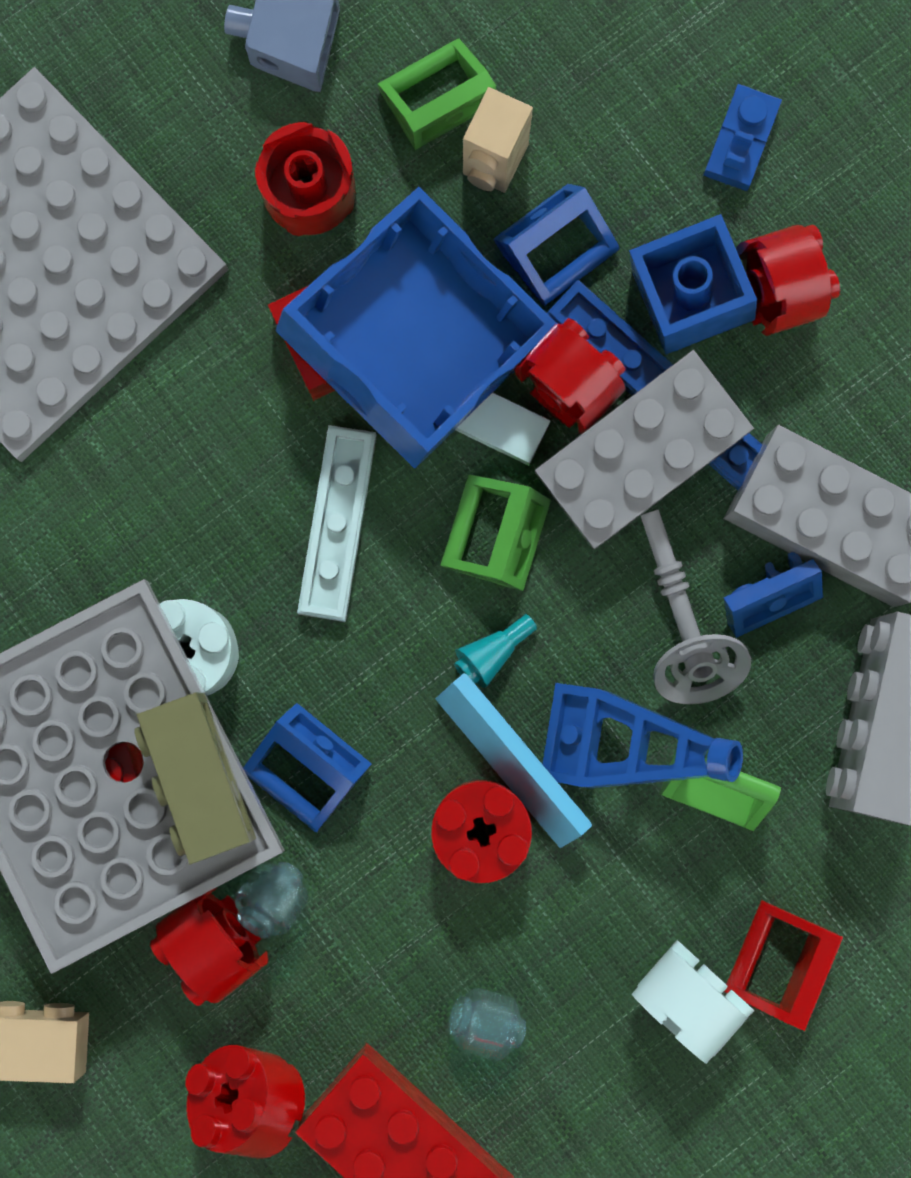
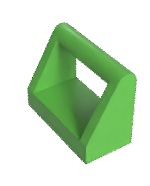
[377,38,496,150]
[440,475,551,591]
[659,749,781,831]

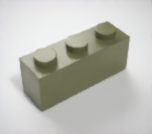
[134,692,257,865]

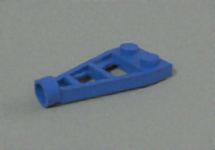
[542,683,743,788]

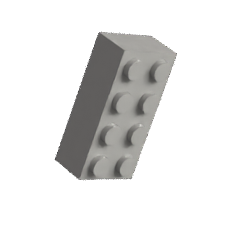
[535,350,754,550]
[723,425,911,607]
[826,612,911,826]

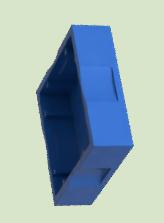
[275,187,557,469]

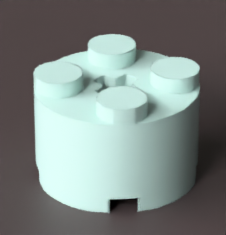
[160,599,239,696]
[632,940,755,1064]

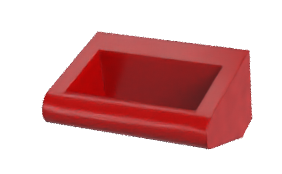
[724,900,843,1031]

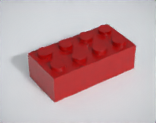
[295,1043,514,1178]

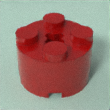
[255,122,356,236]
[736,224,840,336]
[514,318,626,434]
[431,780,532,883]
[150,887,268,1006]
[185,1045,305,1159]

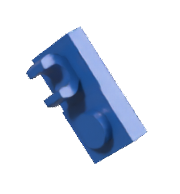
[703,84,782,191]
[724,552,823,638]

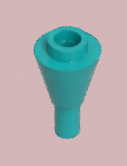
[454,614,537,688]

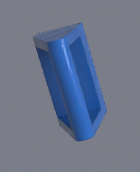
[493,184,620,306]
[243,703,372,833]

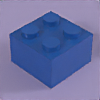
[629,214,757,355]

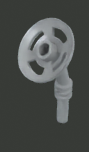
[640,509,751,704]

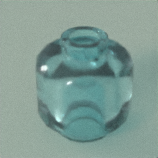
[234,862,309,939]
[449,988,526,1061]

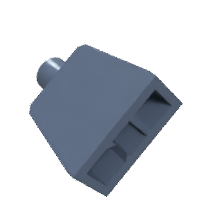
[224,0,340,92]

